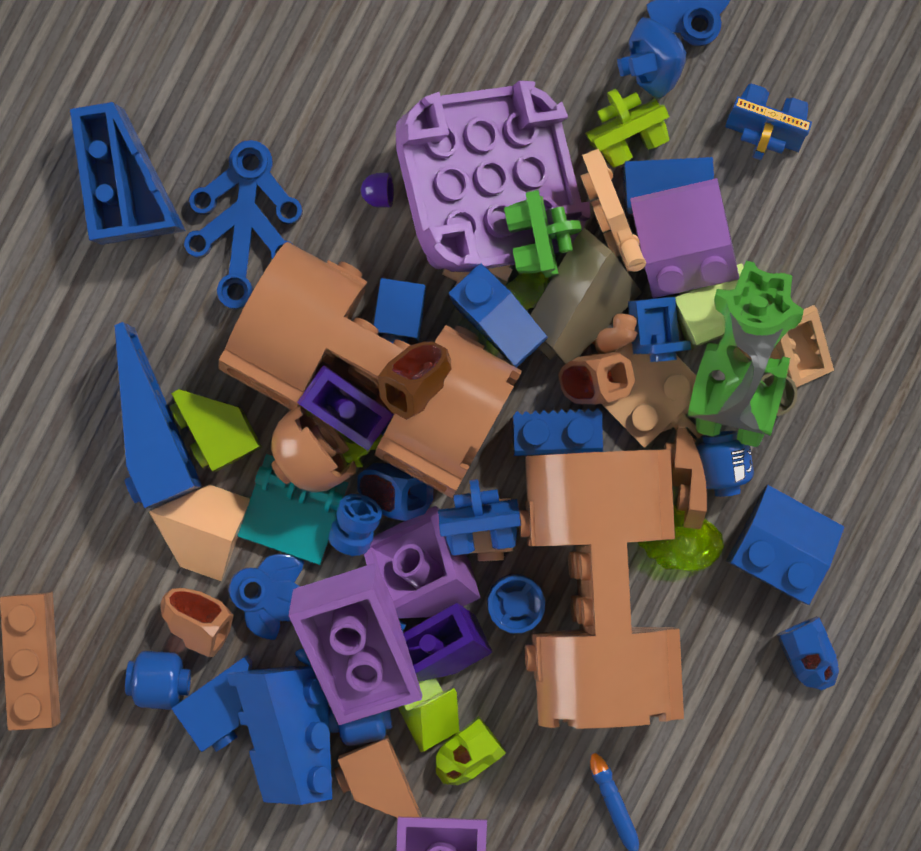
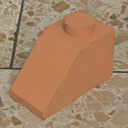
[334,735,422,818]

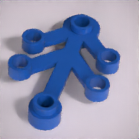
[184,140,303,309]

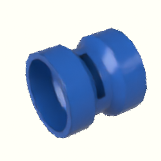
[328,494,382,556]

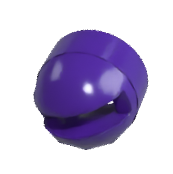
[360,172,394,208]

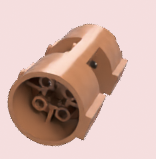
[218,242,522,498]
[519,449,684,729]

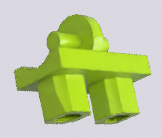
[585,89,670,168]

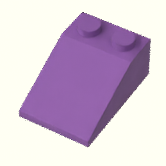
[289,563,422,725]

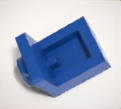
[628,297,691,362]

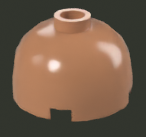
[271,405,356,493]

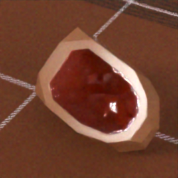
[559,352,635,404]
[160,588,234,657]

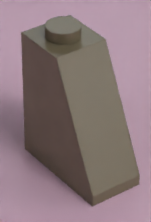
[530,228,642,364]

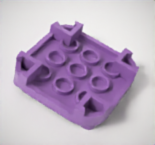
[396,81,590,272]

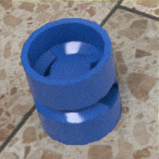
[487,574,545,633]

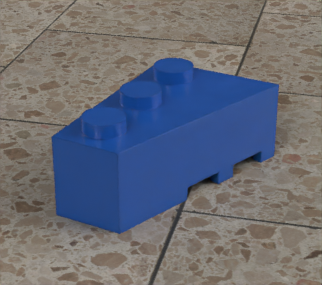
[70,102,186,245]

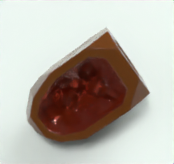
[378,342,452,420]

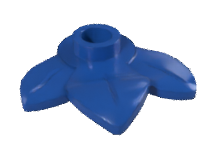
[646,0,730,46]
[228,554,304,640]

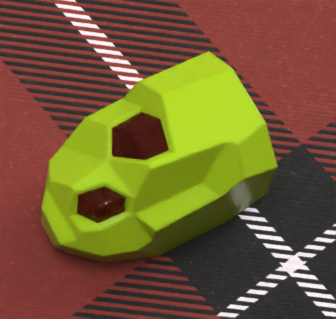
[436,716,506,785]

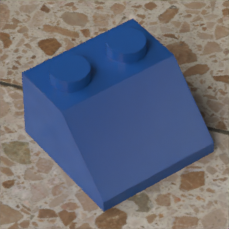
[726,485,844,605]

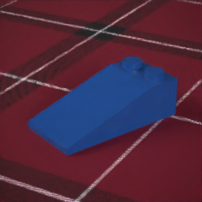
[114,322,203,508]

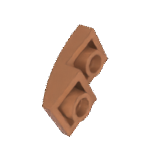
[664,427,707,529]

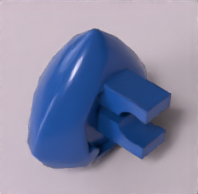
[617,17,686,99]

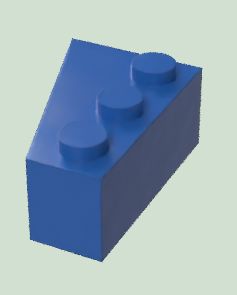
[226,666,332,805]

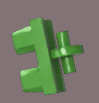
[504,190,582,278]

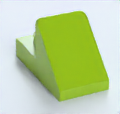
[398,678,459,752]

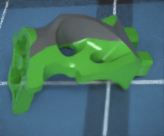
[688,261,804,447]

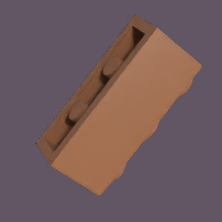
[0,592,61,731]

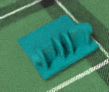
[238,454,349,565]

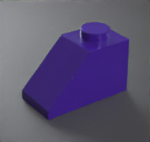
[297,365,394,451]
[403,603,493,682]

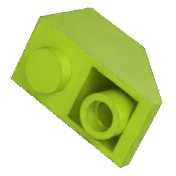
[170,389,263,472]

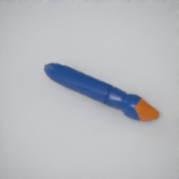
[590,753,639,851]

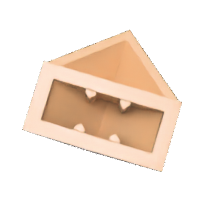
[739,305,834,388]
[149,485,250,581]

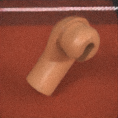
[595,314,638,354]

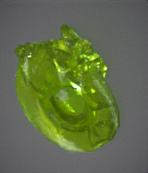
[637,505,724,571]

